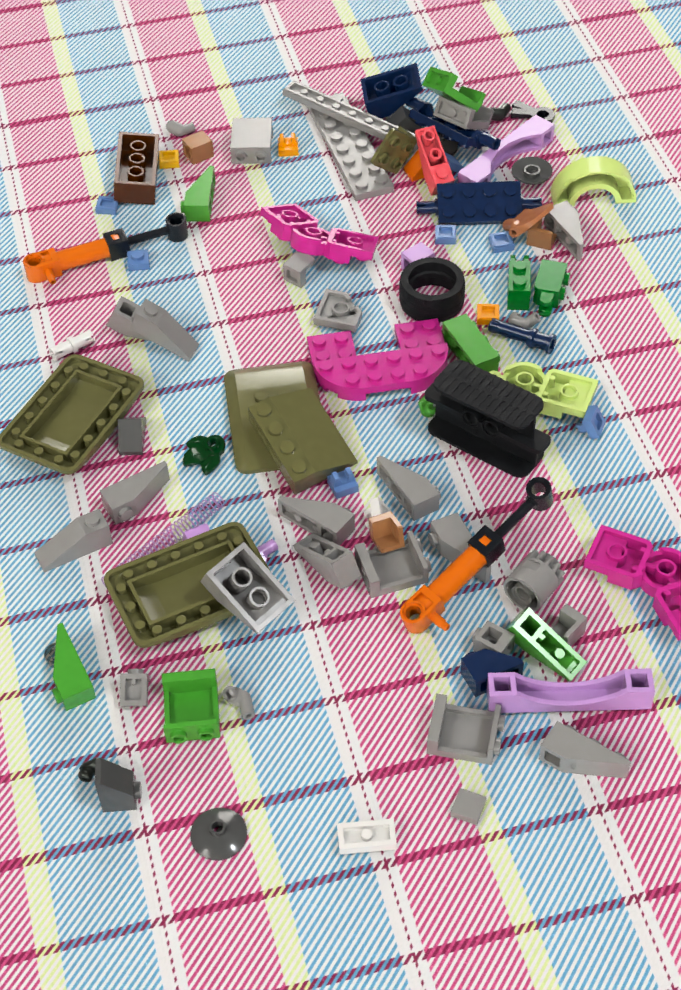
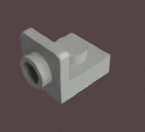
[120,669,150,707]

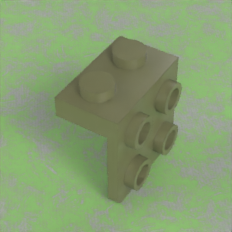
[371,126,417,175]

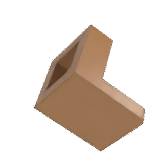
[182,131,214,165]
[526,219,557,251]
[368,511,405,553]

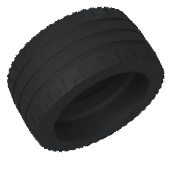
[399,257,465,323]

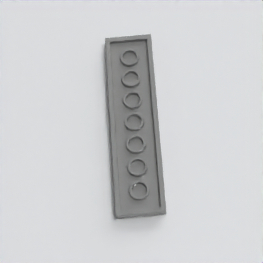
[307,93,394,201]

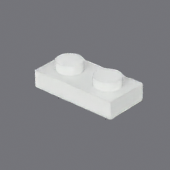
[337,818,397,855]

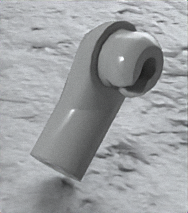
[166,120,196,137]
[508,312,541,329]
[223,686,255,720]

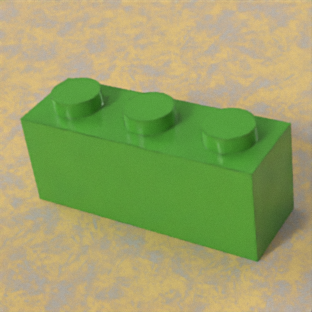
[442,314,500,372]

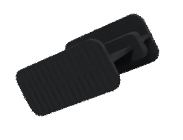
[425,360,551,478]

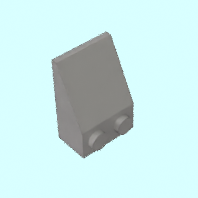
[200,542,295,634]

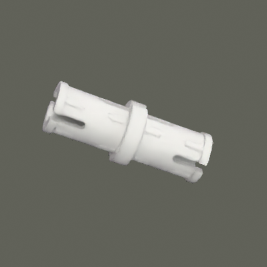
[49,329,95,361]

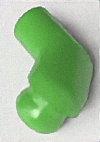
[418,395,436,418]

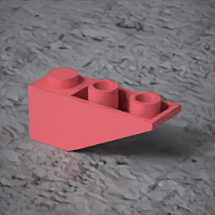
[415,126,455,196]

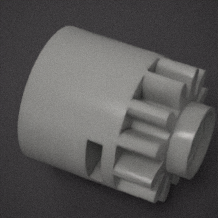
[503,549,565,612]

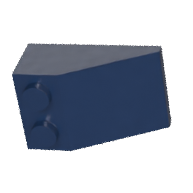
[360,63,423,119]

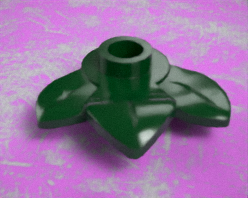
[183,435,226,475]

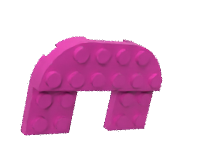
[307,318,448,401]

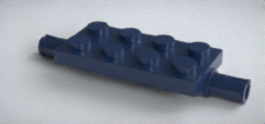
[406,97,501,150]
[416,181,542,225]

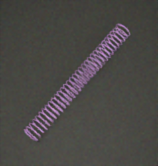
[101,492,225,587]

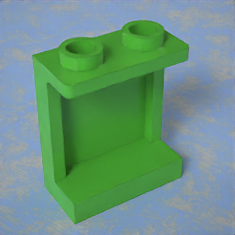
[422,67,486,112]
[162,668,221,744]

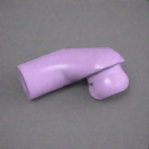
[257,539,278,564]

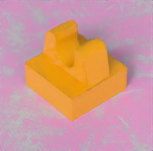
[278,133,299,157]

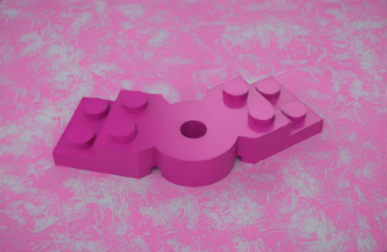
[260,203,379,264]
[584,524,681,640]

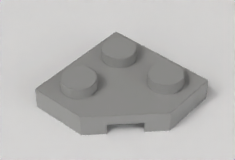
[313,289,362,332]

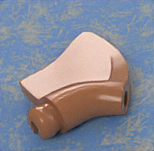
[503,203,554,238]

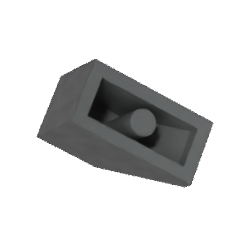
[95,759,142,812]

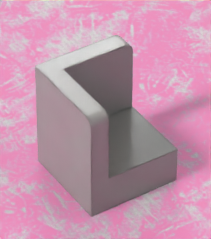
[283,251,315,288]
[552,604,587,647]

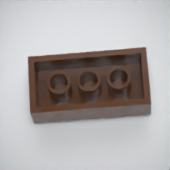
[114,132,159,205]

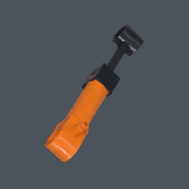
[23,213,188,284]
[400,477,554,634]

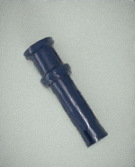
[488,318,557,354]

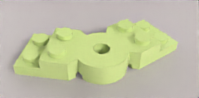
[489,362,599,419]

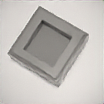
[450,788,487,825]

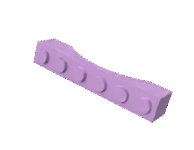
[458,115,555,183]
[486,668,655,713]

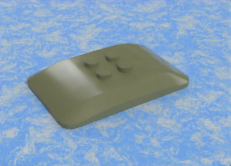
[0,354,144,475]
[224,361,321,474]
[104,522,271,648]

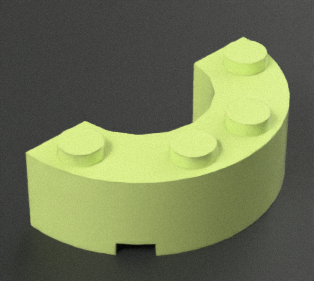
[550,156,636,206]

